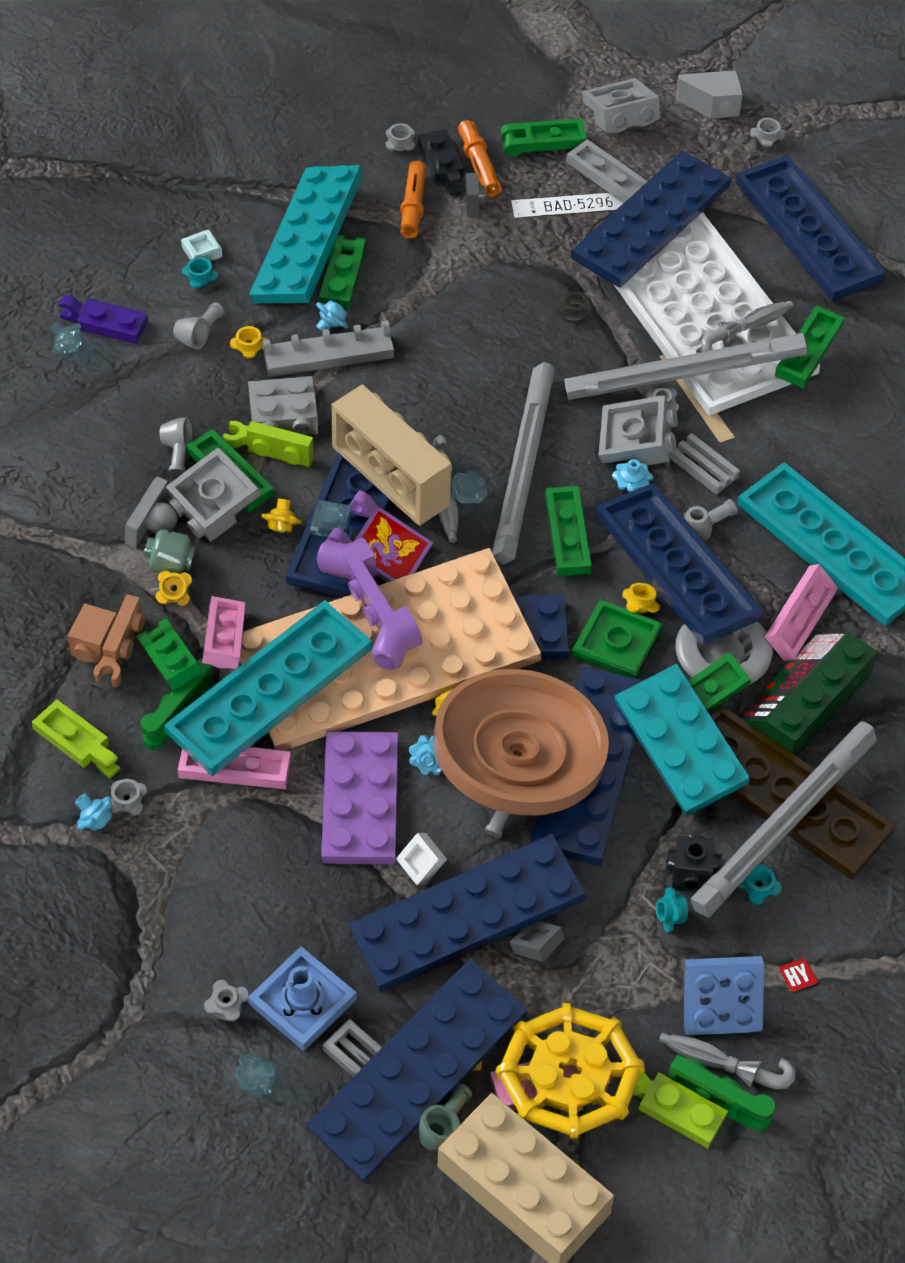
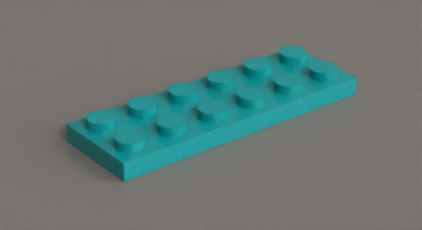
[249,165,364,304]
[737,462,905,626]
[164,600,373,777]

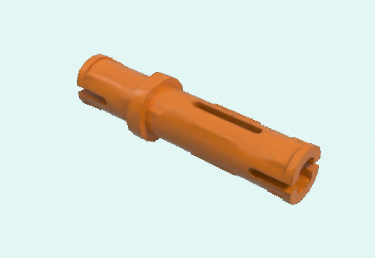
[458,120,502,197]
[400,161,426,238]

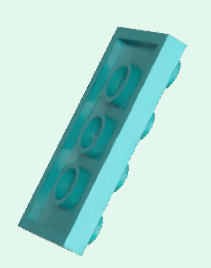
[614,664,750,817]

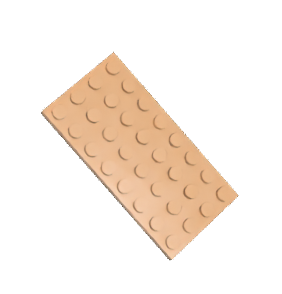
[239,548,541,751]

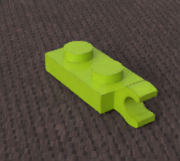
[223,421,314,468]
[32,699,121,779]
[633,1072,728,1149]

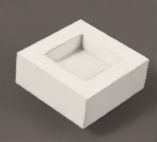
[396,833,447,885]

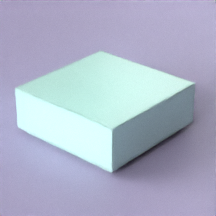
[181,229,222,261]

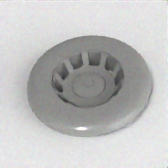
[675,622,773,685]

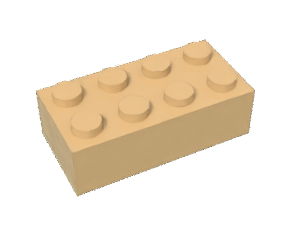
[332,384,452,526]
[437,1093,614,1263]

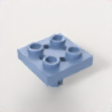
[248,946,357,1051]
[684,956,764,1035]

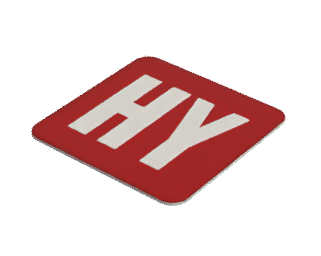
[779,958,817,992]

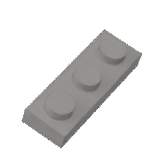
[566,139,648,203]

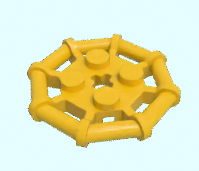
[496,1003,645,1139]

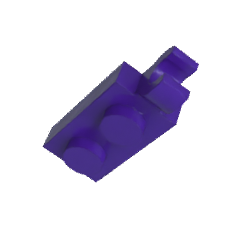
[59,295,148,344]

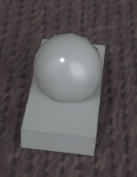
[125,476,178,548]

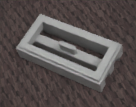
[670,433,740,495]
[323,1019,382,1077]

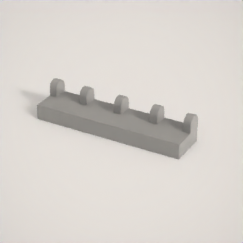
[263,320,394,377]

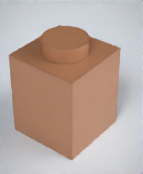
[67,603,117,663]

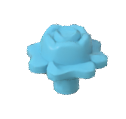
[316,300,348,331]
[612,459,653,492]
[409,735,442,775]
[75,793,112,831]

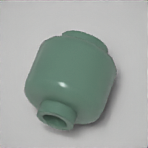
[143,529,195,574]

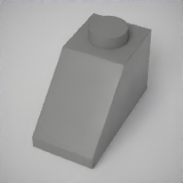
[676,70,743,119]

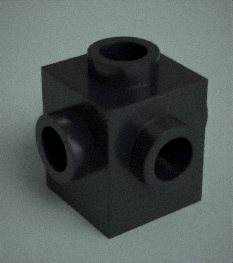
[666,835,721,892]

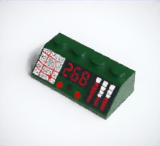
[738,632,878,756]

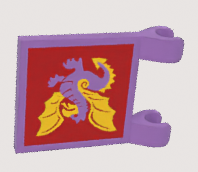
[327,491,433,582]

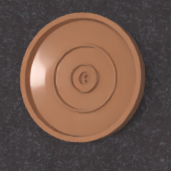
[433,669,609,815]

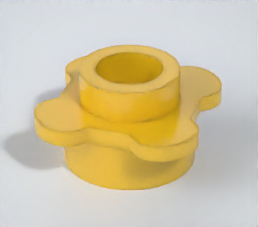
[230,326,267,358]
[156,570,192,606]
[622,583,660,614]

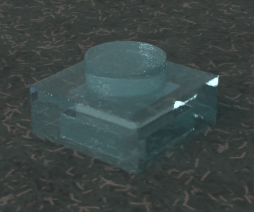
[310,500,351,537]

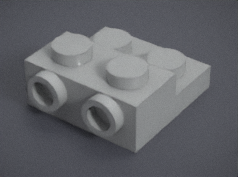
[582,78,660,134]
[248,376,318,435]
[599,395,678,465]
[166,448,260,542]

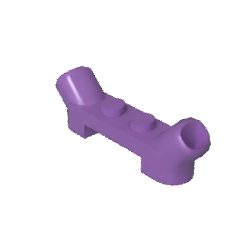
[317,537,423,670]

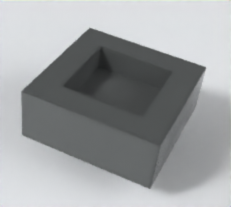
[465,173,485,217]
[510,921,565,962]

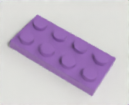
[321,732,398,864]

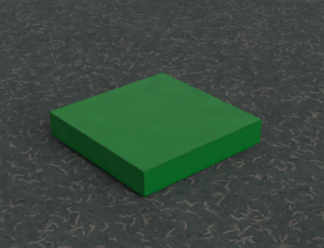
[572,599,663,679]

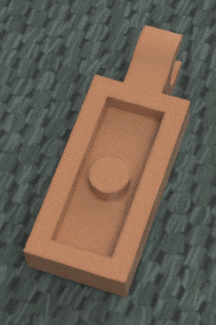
[94,594,146,688]

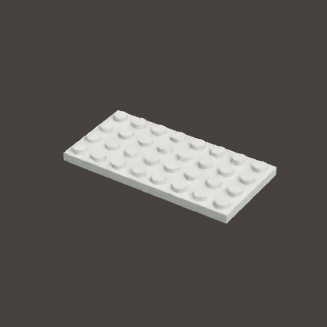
[613,212,820,416]

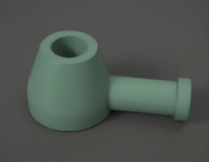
[419,1084,472,1150]

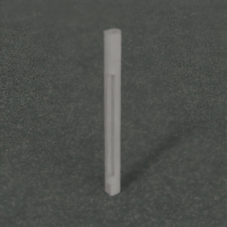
[564,333,807,400]
[492,362,555,565]
[691,722,877,918]

